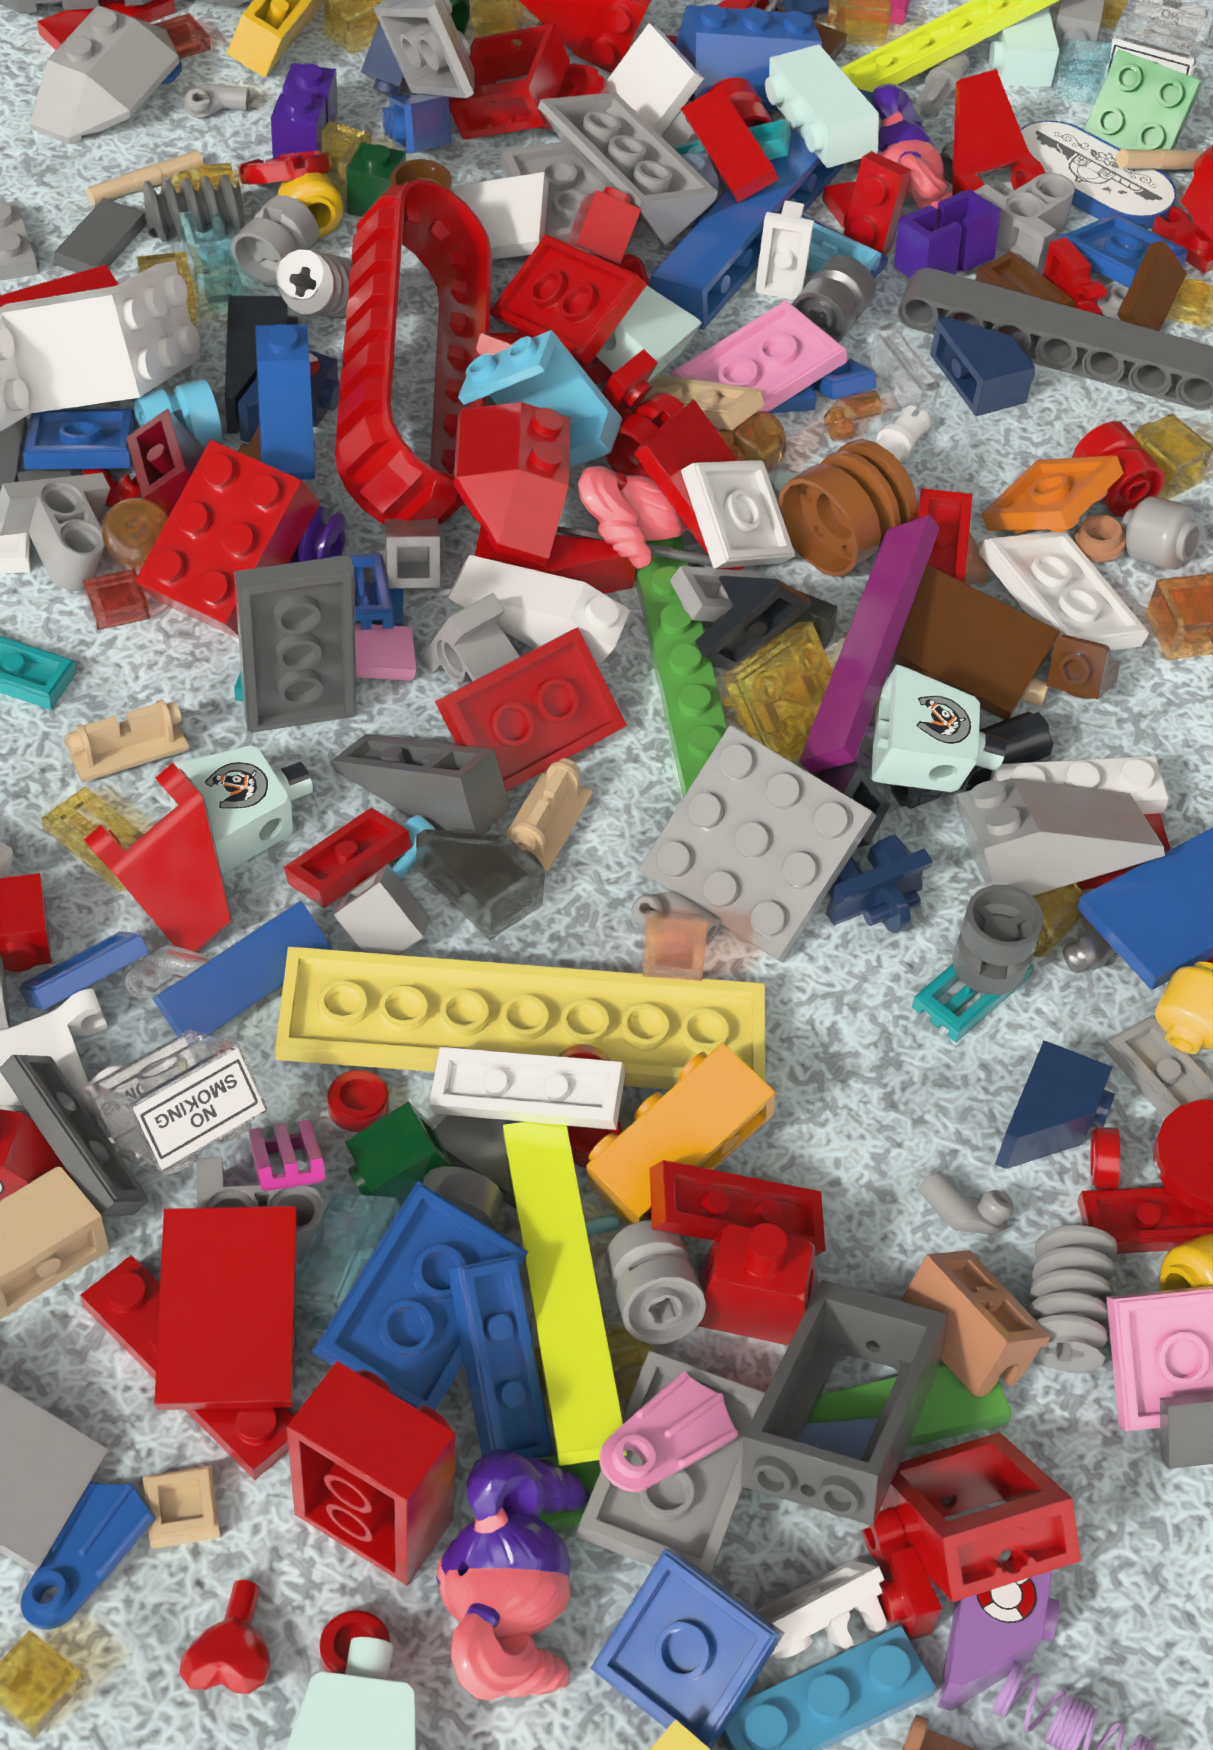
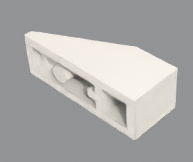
[448,555,631,666]

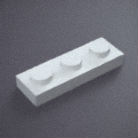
[990,756,1169,814]
[429,1047,626,1130]

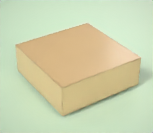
[143,1466,220,1549]

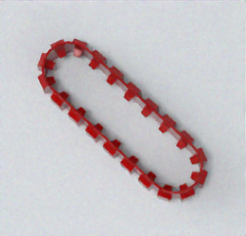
[335,179,492,525]

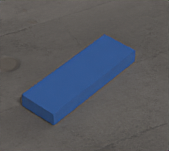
[152,901,333,1045]
[447,1255,553,1459]

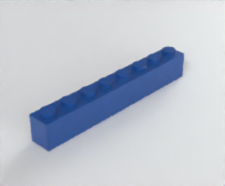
[649,88,873,330]

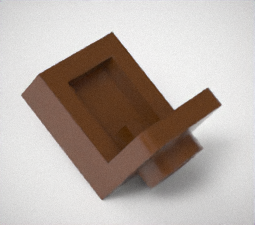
[1046,634,1120,700]

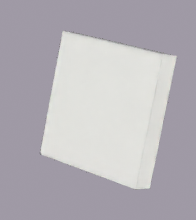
[606,23,704,136]
[454,172,549,260]
[681,460,795,569]

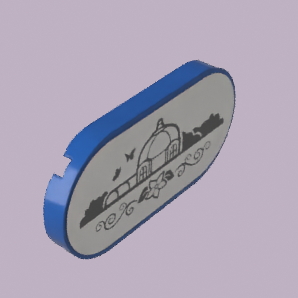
[1020,121,1177,229]

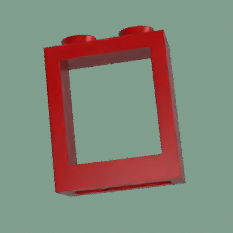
[449,23,570,140]
[882,1432,1081,1602]

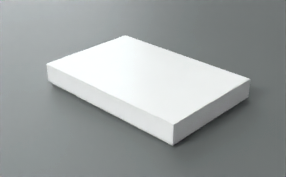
[978,531,1149,651]

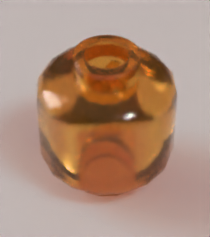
[718,410,787,474]
[102,498,168,571]

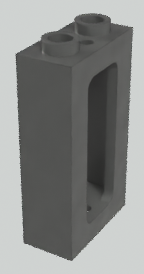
[741,1280,947,1526]

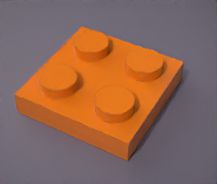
[981,456,1123,534]

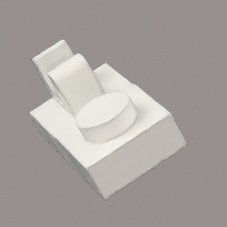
[755,200,814,300]
[756,1560,886,1659]

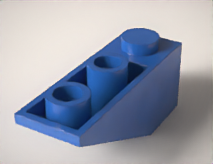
[382,94,452,154]

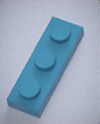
[721,1625,936,1750]

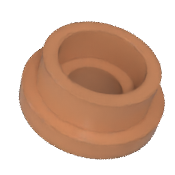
[1074,515,1126,562]

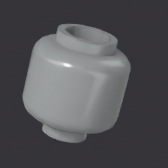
[1121,497,1202,569]

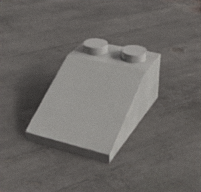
[373,0,474,98]
[956,778,1165,896]

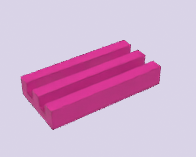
[248,1119,326,1191]

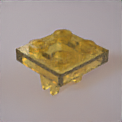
[722,622,833,762]

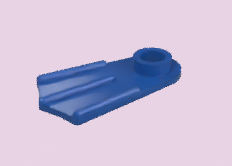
[21,1481,156,1630]

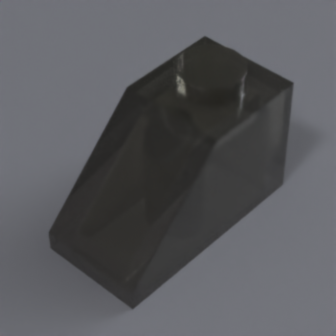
[416,829,545,940]

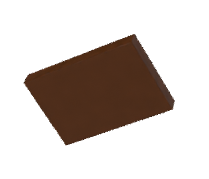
[891,565,1060,720]

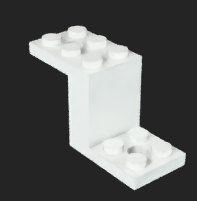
[0,261,201,432]

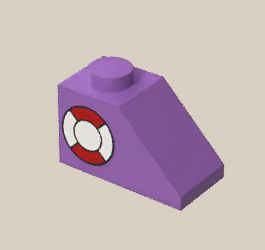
[937,1559,1060,1711]

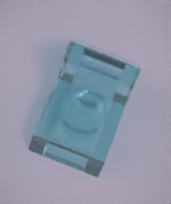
[1054,39,1112,104]

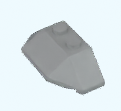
[30,5,179,144]

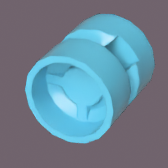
[133,379,222,448]

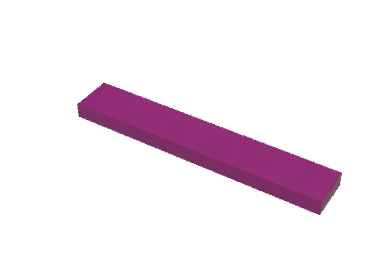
[799,515,940,774]

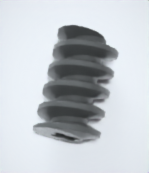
[143,174,244,242]

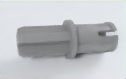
[916,51,970,117]

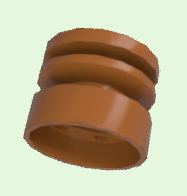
[778,439,918,577]

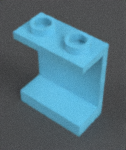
[458,330,622,469]

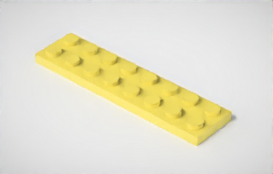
[275,947,766,1090]

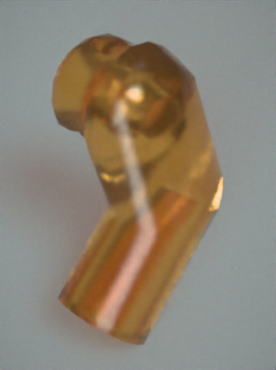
[823,391,882,441]

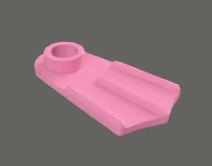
[599,1371,739,1492]

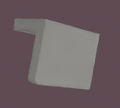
[334,864,430,955]

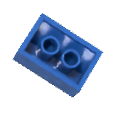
[675,4,822,111]

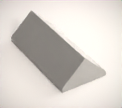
[538,92,718,246]

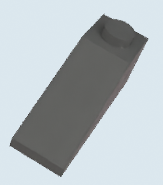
[331,734,511,838]

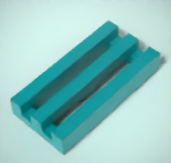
[912,963,1034,1043]

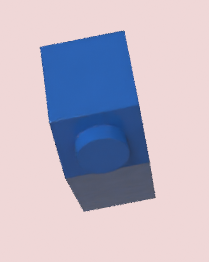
[255,324,315,480]

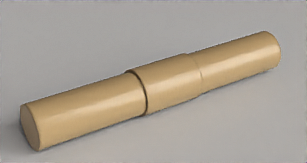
[1116,149,1204,170]
[86,150,204,206]

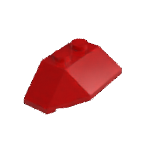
[453,402,570,566]

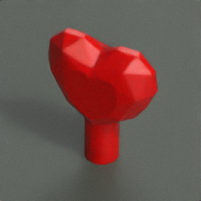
[179,1580,272,1695]

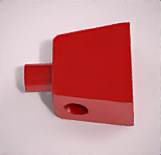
[697,1223,818,1346]

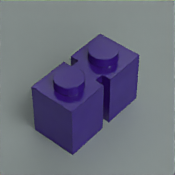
[271,63,338,158]
[894,189,1001,279]

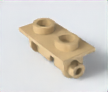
[63,699,189,783]
[495,758,593,874]

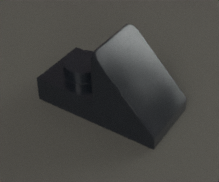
[695,576,812,672]

